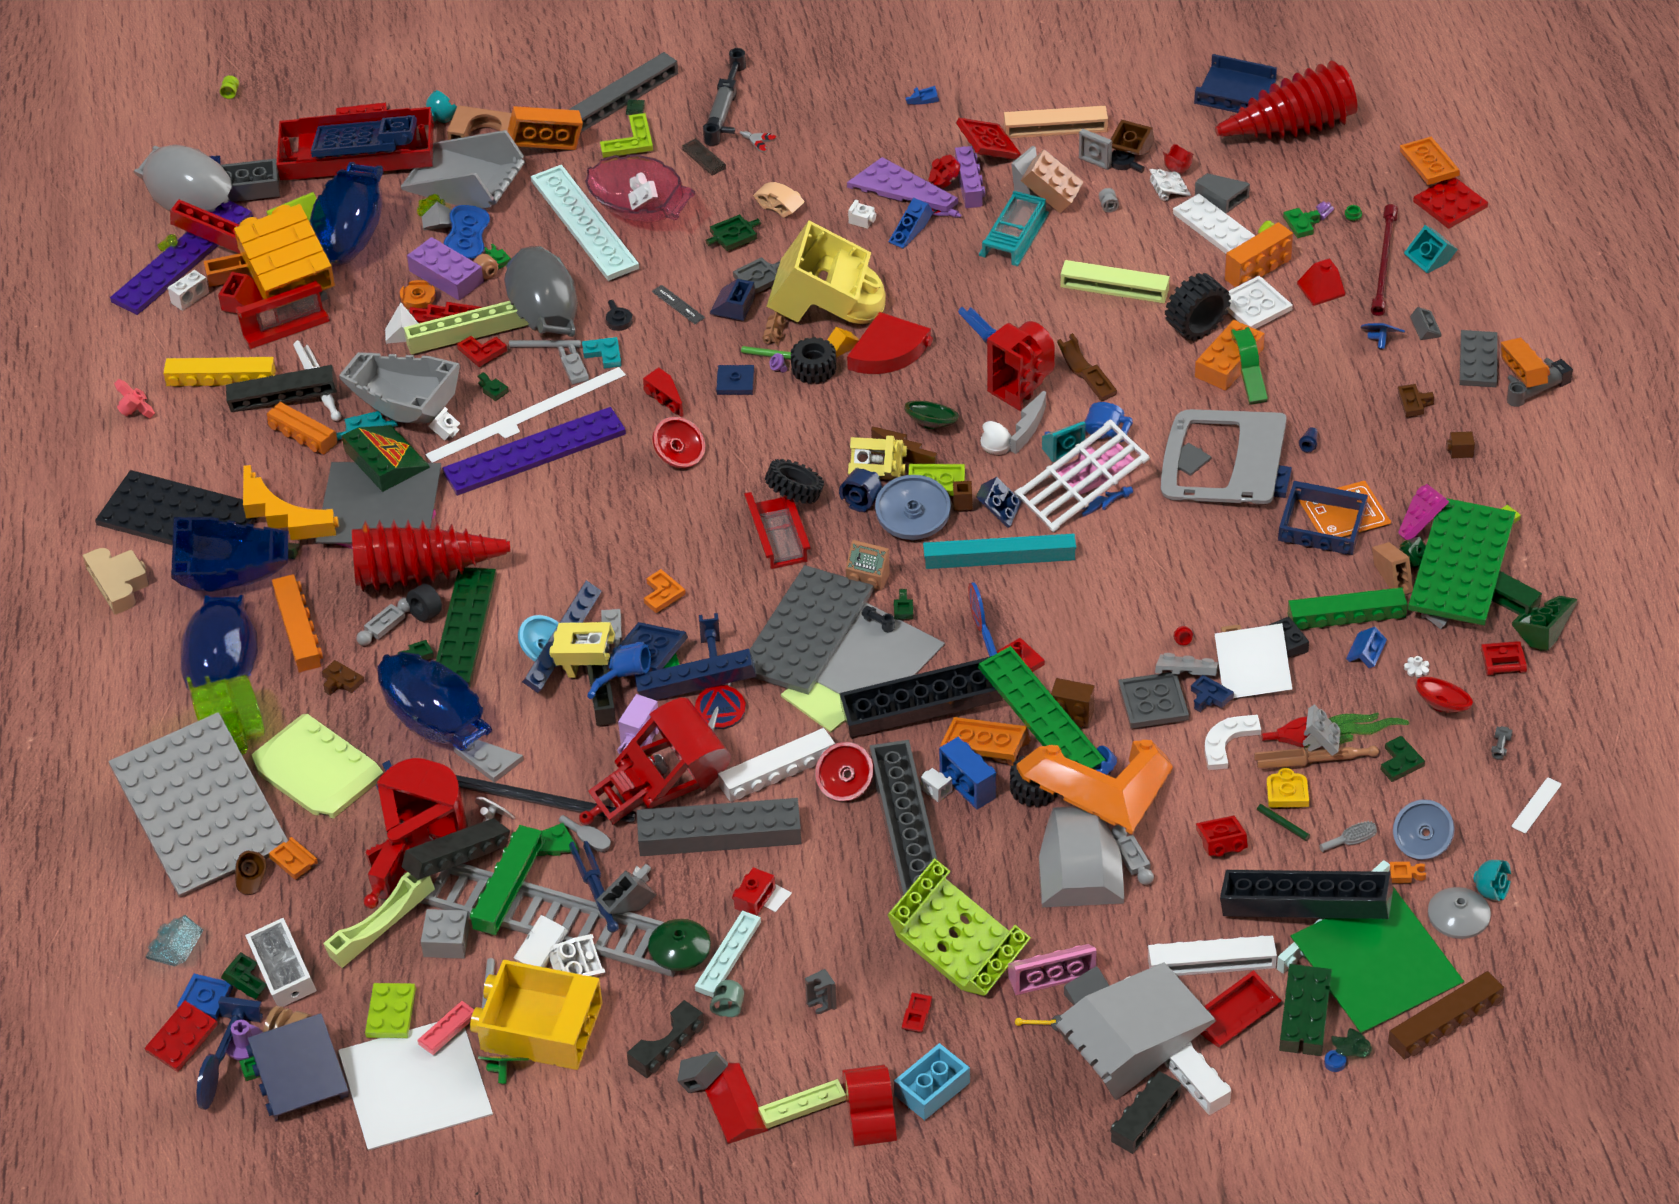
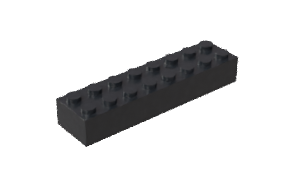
[839,656,1003,738]
[1220,870,1393,919]

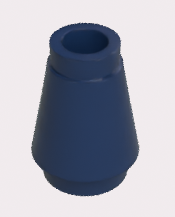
[1299,427,1318,452]

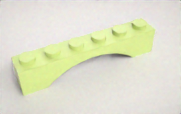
[323,872,435,968]

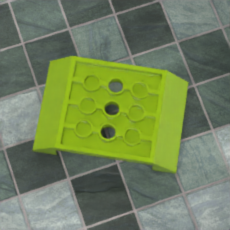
[888,858,1031,996]

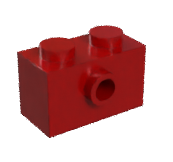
[732,867,776,916]

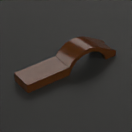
[1057,333,1117,402]

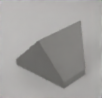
[422,202,452,231]

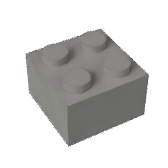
[421,909,470,959]

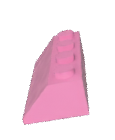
[1008,944,1096,995]

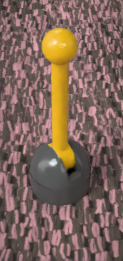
[1015,1014,1062,1031]

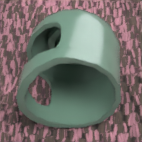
[710,980,744,1017]

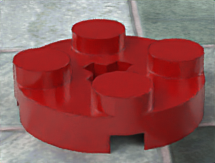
[928,155,960,188]

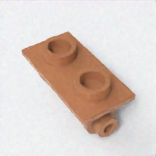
[762,312,786,346]

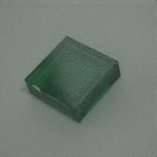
[626,99,645,115]

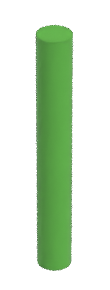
[741,346,791,359]

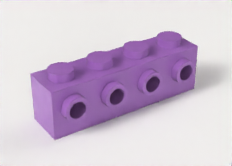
[955,146,985,208]

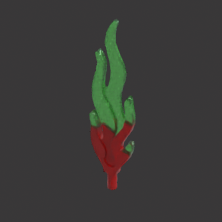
[1261,713,1409,747]

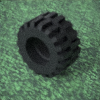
[791,337,836,384]
[1010,754,1058,807]

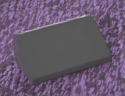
[1410,307,1442,340]
[1064,966,1109,1005]

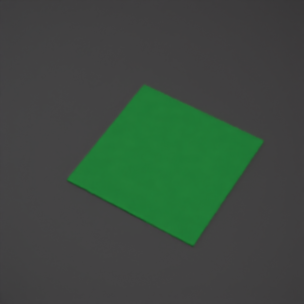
[1290,886,1465,1033]

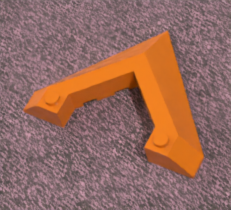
[1016,740,1173,834]

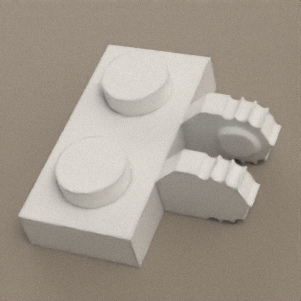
[628,172,658,211]

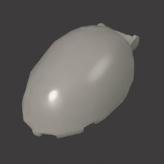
[133,144,232,212]

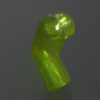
[157,234,178,252]

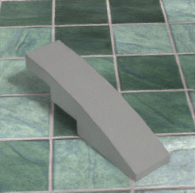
[1010,391,1046,454]

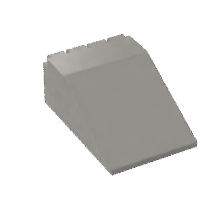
[401,130,525,208]
[1056,962,1216,1100]

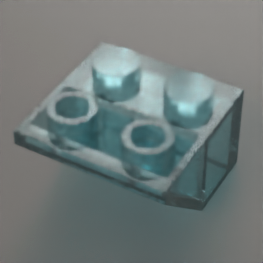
[145,915,203,967]

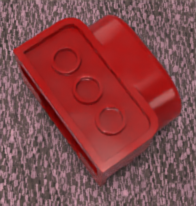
[987,321,1055,411]

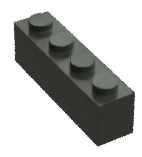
[1110,1071,1181,1154]

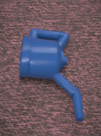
[1044,402,1133,442]
[587,642,651,699]

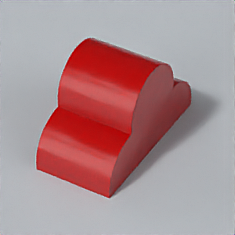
[842,1064,897,1147]

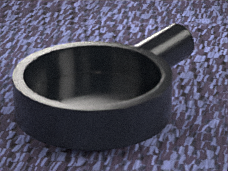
[1111,149,1145,173]
[606,300,633,331]

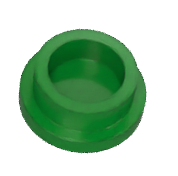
[1344,205,1362,221]

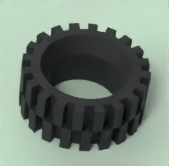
[1165,273,1231,341]

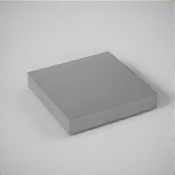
[1079,128,1112,170]

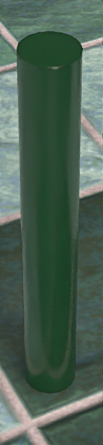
[1257,804,1310,841]

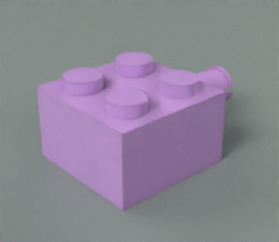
[617,694,659,754]

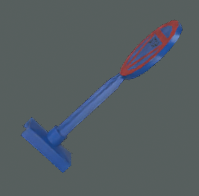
[968,582,997,657]

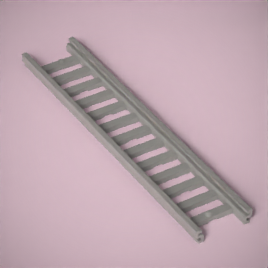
[419,864,675,977]

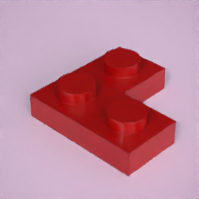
[457,336,508,367]

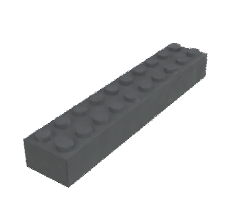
[870,740,937,898]

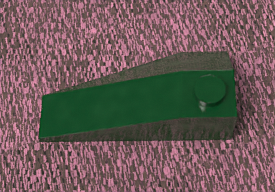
[1512,596,1577,651]

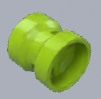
[220,75,239,99]

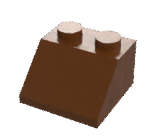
[1110,119,1155,155]

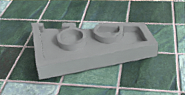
[1155,653,1218,676]
[454,736,524,783]

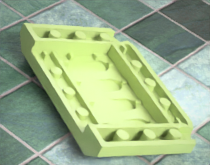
[251,714,384,818]

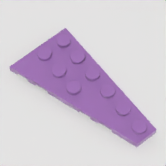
[847,157,958,212]

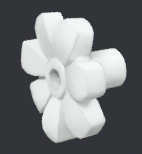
[1404,656,1429,677]

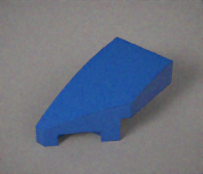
[906,86,939,104]

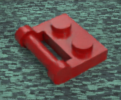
[1481,641,1527,676]

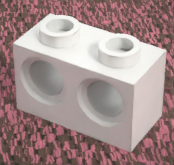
[168,270,209,311]

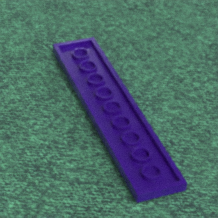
[110,200,253,315]
[442,407,626,496]

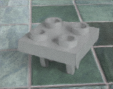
[1303,704,1340,756]

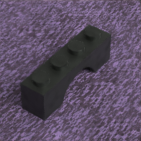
[627,1000,704,1078]

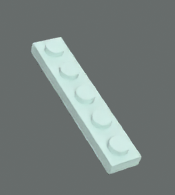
[695,911,761,998]

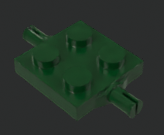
[705,214,761,251]

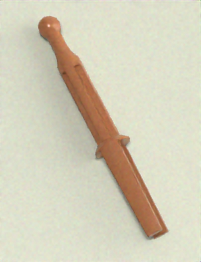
[1254,745,1379,768]

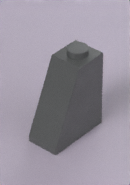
[1195,173,1250,213]
[597,870,657,914]

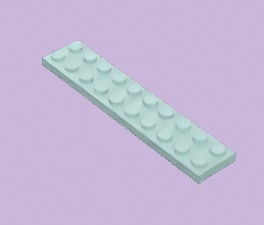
[531,165,639,281]

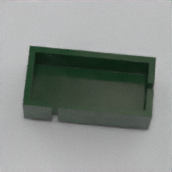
[1279,964,1332,1056]

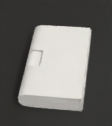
[513,915,568,967]

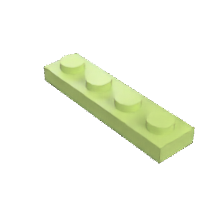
[758,1079,846,1128]

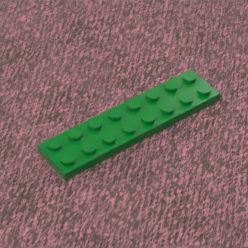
[978,646,1106,770]

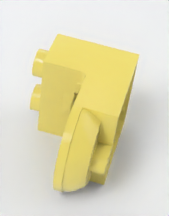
[766,221,886,324]

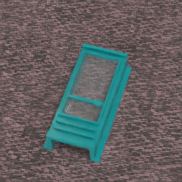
[979,191,1049,266]

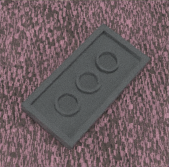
[1459,330,1498,387]

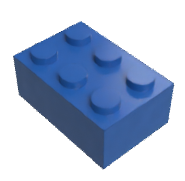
[939,737,996,810]

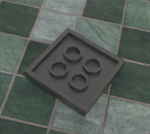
[1118,672,1189,728]

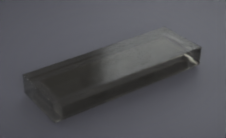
[682,138,726,176]

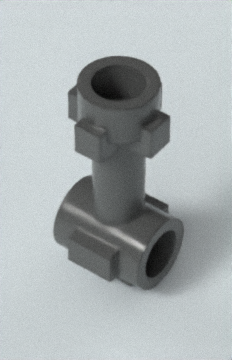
[1491,726,1513,760]

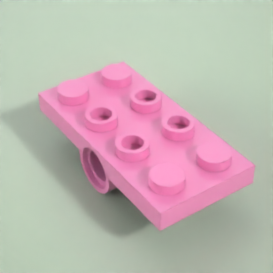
[1056,443,1136,495]

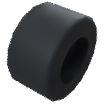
[406,584,442,622]

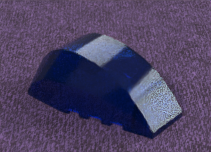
[171,517,288,592]

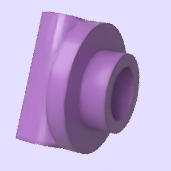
[1316,201,1334,220]
[770,353,787,372]

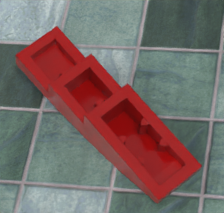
[409,302,482,323]

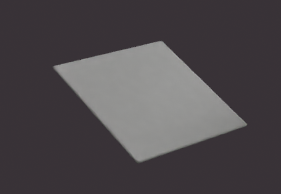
[817,603,945,694]

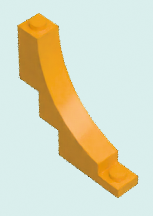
[243,465,339,540]

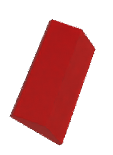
[704,1063,768,1144]

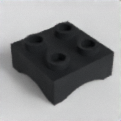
[1266,616,1309,658]

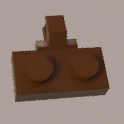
[1398,384,1434,417]
[322,660,365,696]

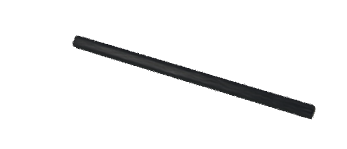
[456,775,636,823]

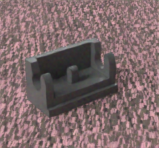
[805,969,837,1014]

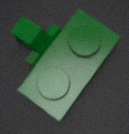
[1283,208,1320,239]

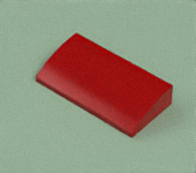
[1200,970,1282,1048]

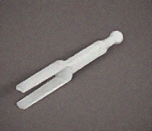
[293,340,341,421]

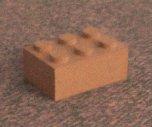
[1021,150,1083,213]

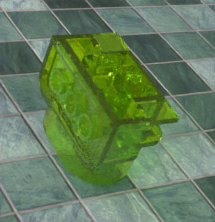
[186,674,265,755]

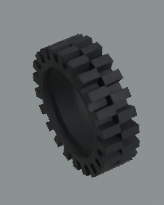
[764,459,824,504]

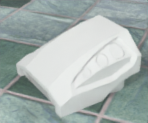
[550,934,605,977]

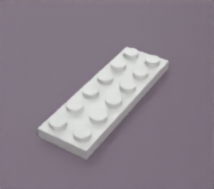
[1173,194,1255,254]

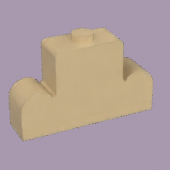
[83,548,149,615]

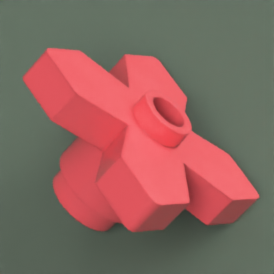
[114,379,155,419]

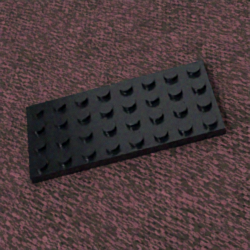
[95,470,258,560]

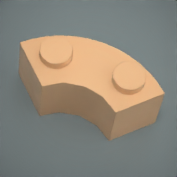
[753,182,805,218]

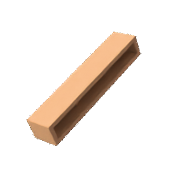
[1004,106,1108,138]

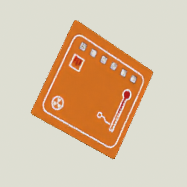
[1299,481,1391,537]

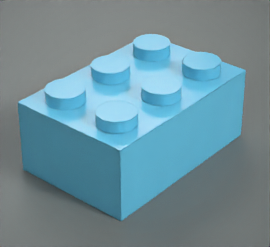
[894,1043,970,1120]

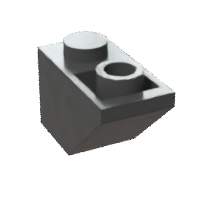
[677,1051,728,1093]

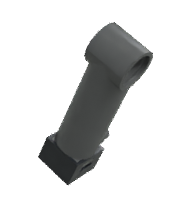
[1507,358,1573,407]

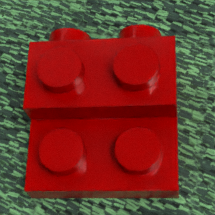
[1196,815,1248,856]

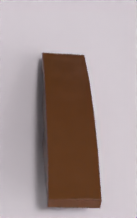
[871,426,937,464]

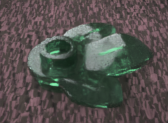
[1331,1028,1372,1057]

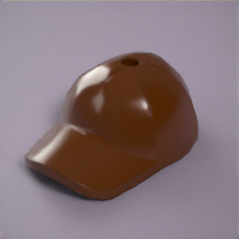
[235,850,266,895]

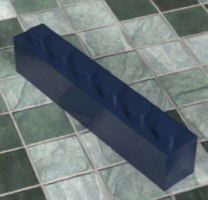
[635,649,756,700]

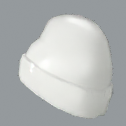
[981,421,1012,455]

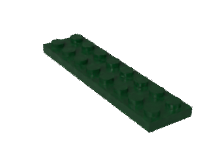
[431,567,497,687]

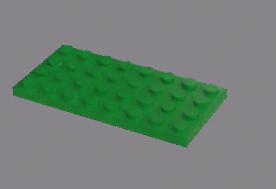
[1408,498,1516,626]

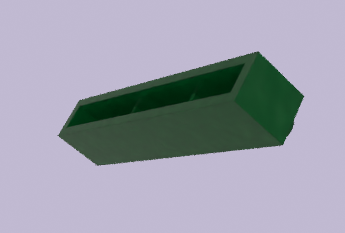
[1492,571,1542,615]

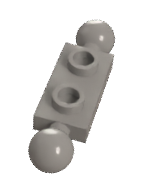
[356,598,410,646]
[1111,825,1154,885]

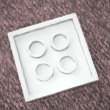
[1226,276,1293,329]

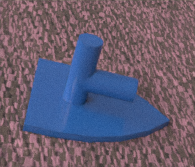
[1360,323,1405,349]

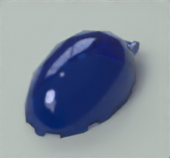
[309,162,383,267]
[180,595,258,703]
[377,652,492,751]

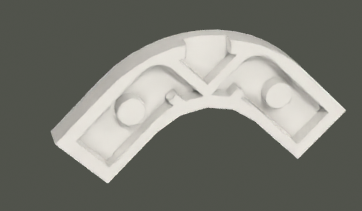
[1204,715,1261,770]

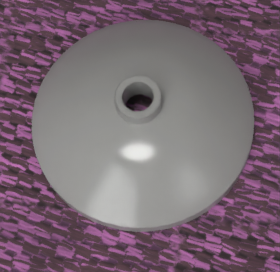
[1428,887,1491,939]

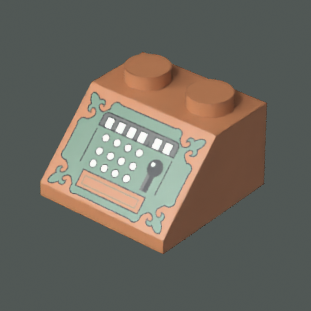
[846,540,890,591]

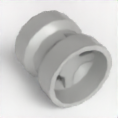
[1098,188,1119,213]

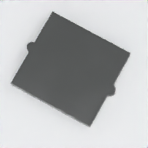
[1178,442,1212,476]

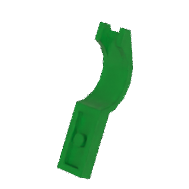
[1231,327,1268,405]

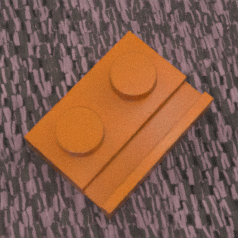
[269,837,318,880]

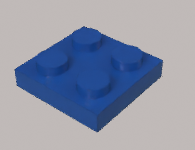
[177,973,233,1020]

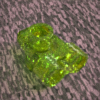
[417,194,446,216]

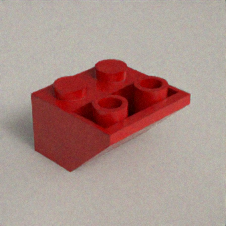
[218,272,263,313]

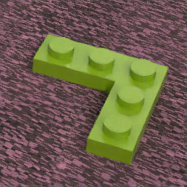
[600,113,653,158]

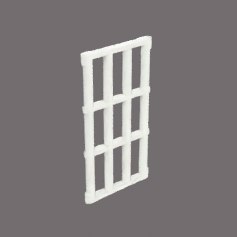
[1014,419,1150,532]

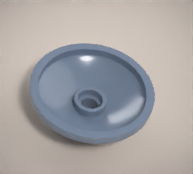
[1393,800,1455,860]

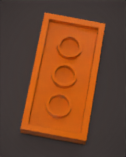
[1400,136,1460,185]

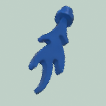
[1081,486,1133,516]

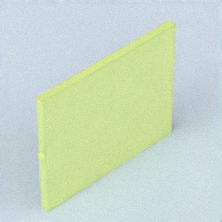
[781,682,845,733]

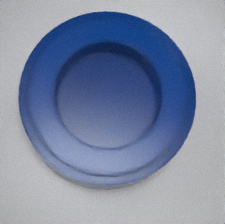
[1324,1050,1346,1072]

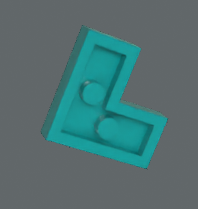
[582,337,622,369]

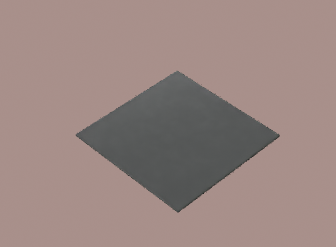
[316,462,441,544]

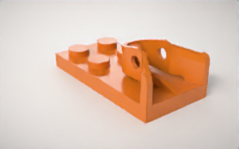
[940,717,1031,766]

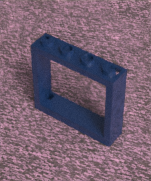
[1278,481,1368,555]

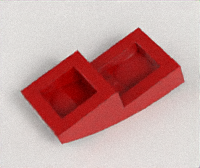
[901,992,933,1033]

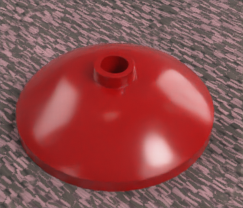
[652,417,705,468]
[1415,677,1473,712]
[815,742,874,802]

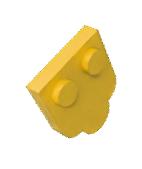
[1266,768,1309,807]

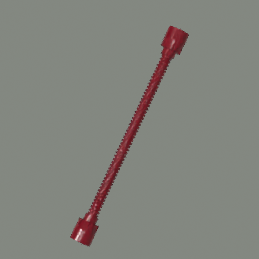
[1371,204,1398,316]

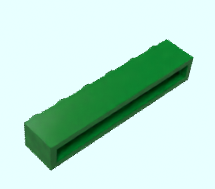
[1287,587,1408,630]
[470,825,544,935]

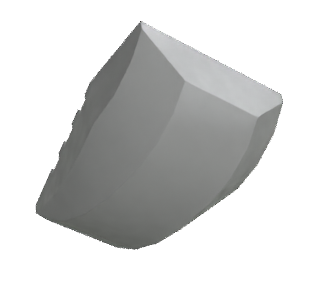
[339,352,460,424]
[1039,806,1124,908]

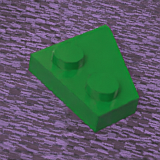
[537,823,579,856]

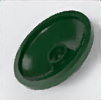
[904,401,959,429]
[648,919,711,971]

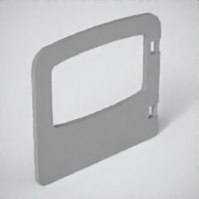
[1161,409,1287,504]

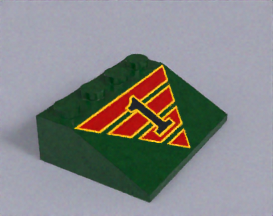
[342,425,430,492]

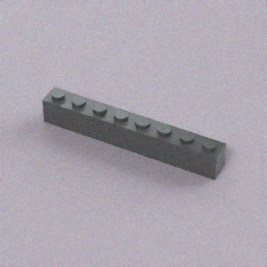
[568,52,678,133]

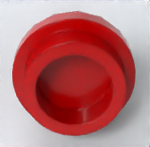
[1173,626,1193,645]

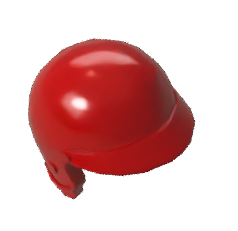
[1163,144,1194,174]

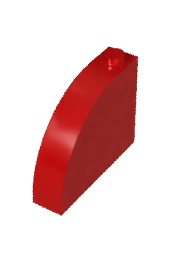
[847,312,933,374]

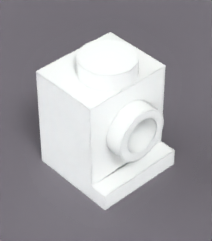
[848,200,876,229]
[429,407,460,440]
[921,768,952,802]

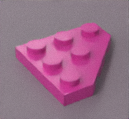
[1398,484,1449,540]

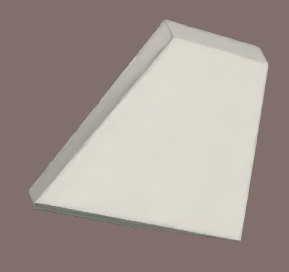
[385,303,419,344]

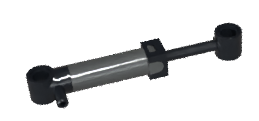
[703,48,746,146]

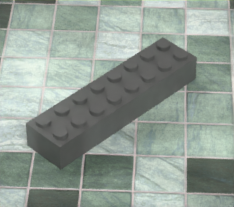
[637,798,801,856]

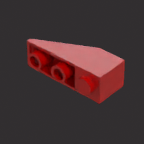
[643,367,683,417]

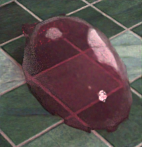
[585,155,696,223]

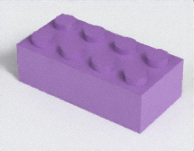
[407,237,484,300]

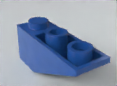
[888,197,933,249]

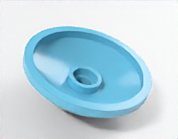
[518,615,559,666]

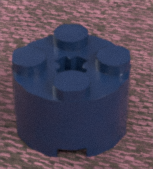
[839,468,882,512]

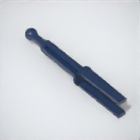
[569,841,619,933]

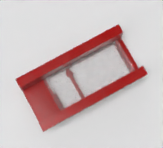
[236,280,330,349]
[744,492,811,569]

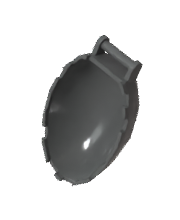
[504,246,578,337]

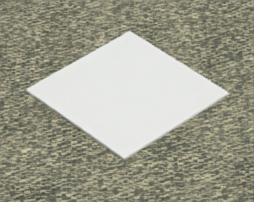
[338,1022,493,1150]

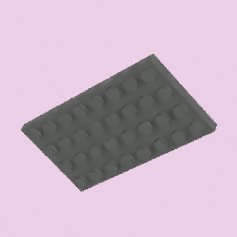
[750,565,874,695]

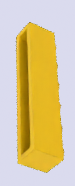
[163,357,276,386]

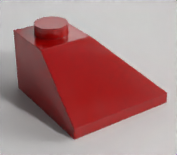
[1297,258,1345,306]

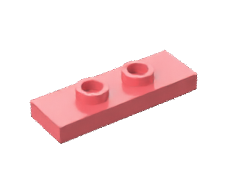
[417,1001,474,1055]

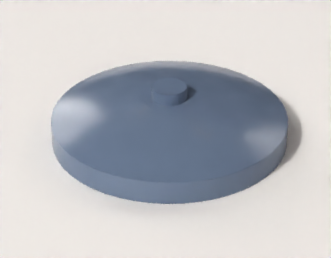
[875,475,951,540]

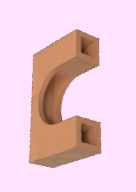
[447,105,511,140]

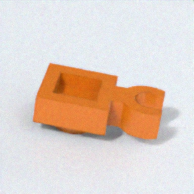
[1389,862,1426,883]

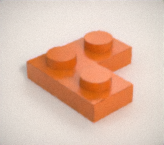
[644,569,686,613]

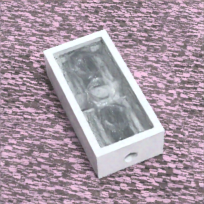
[245,918,317,1007]

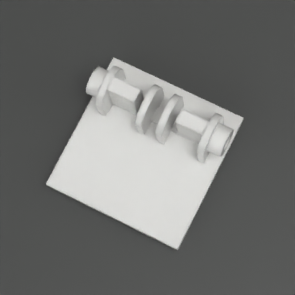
[1150,169,1191,201]

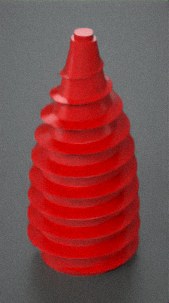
[1215,61,1358,140]
[352,519,511,593]

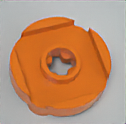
[400,280,436,309]

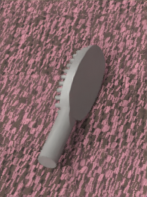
[559,815,611,853]
[1319,821,1377,852]

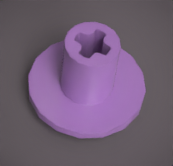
[226,1020,263,1060]

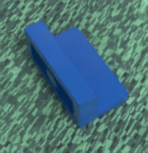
[1346,627,1387,668]

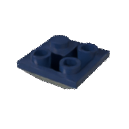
[976,477,1022,528]

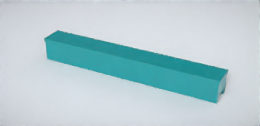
[923,533,1076,569]

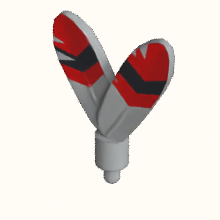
[740,131,776,152]

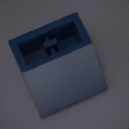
[710,279,755,321]

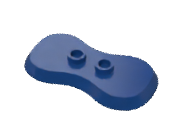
[443,205,490,260]

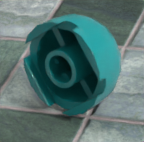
[426,90,457,123]
[1473,860,1511,901]

